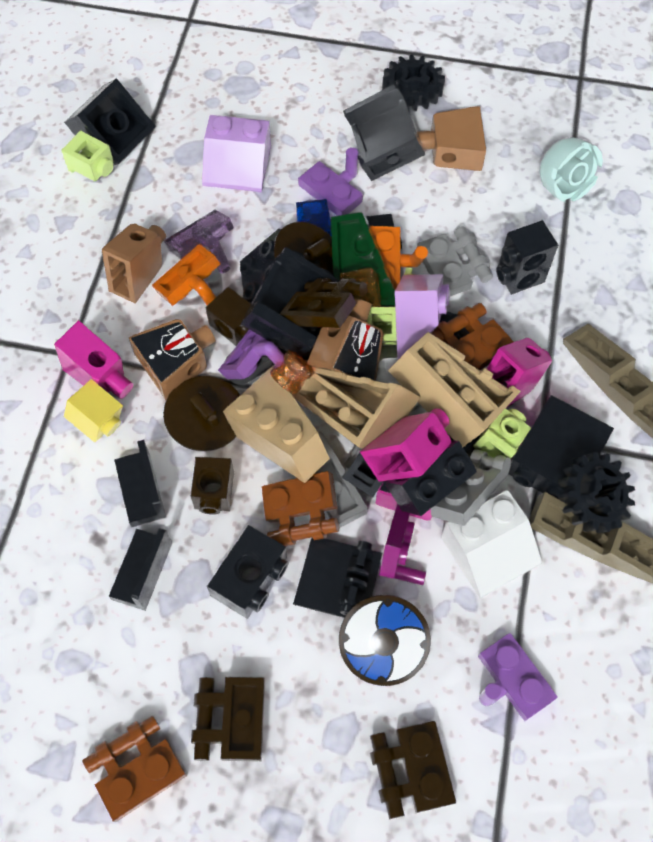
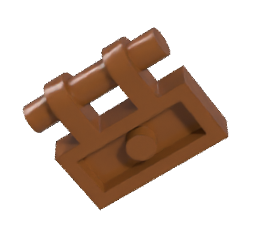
[430,303,514,370]
[261,471,340,546]
[82,716,187,822]

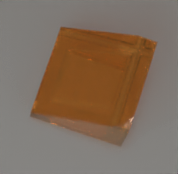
[340,268,381,307]

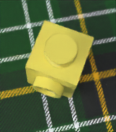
[64,379,123,443]

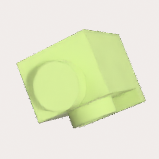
[61,130,114,182]
[367,307,397,345]
[473,408,531,459]

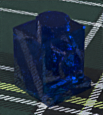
[296,199,332,237]

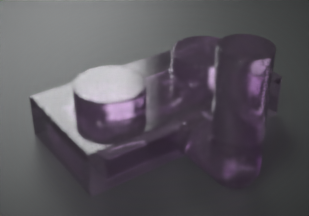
[164,210,234,273]

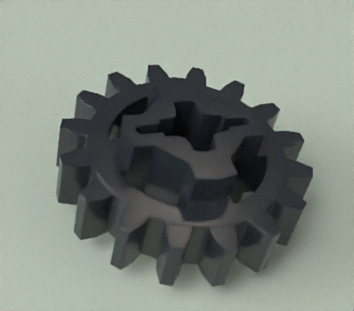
[382,54,445,111]
[558,452,635,533]

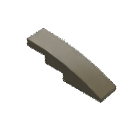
[563,324,653,438]
[529,492,653,584]

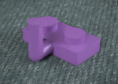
[298,148,363,216]
[218,329,296,379]
[478,633,558,722]

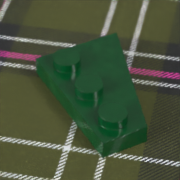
[331,212,395,307]

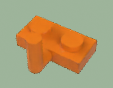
[370,226,428,290]
[152,244,220,306]

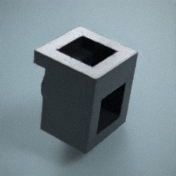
[342,446,383,497]

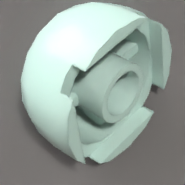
[540,137,603,202]

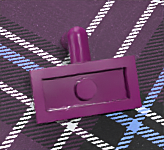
[379,504,427,586]

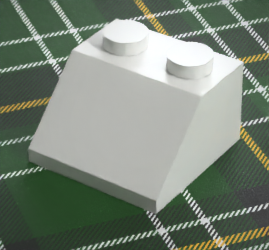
[441,490,542,599]

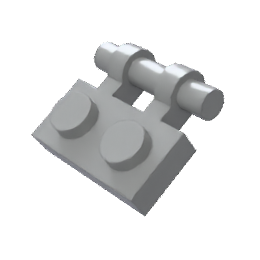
[417,226,493,296]

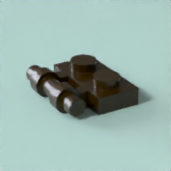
[280,278,368,328]
[191,677,265,762]
[370,721,457,820]

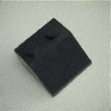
[64,78,156,165]

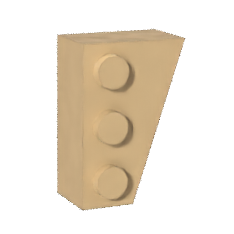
[388,332,521,447]
[292,366,420,449]
[223,367,330,483]

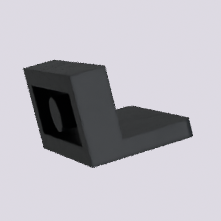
[114,440,166,527]
[108,528,172,611]

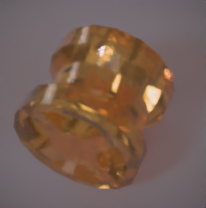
[270,350,315,395]

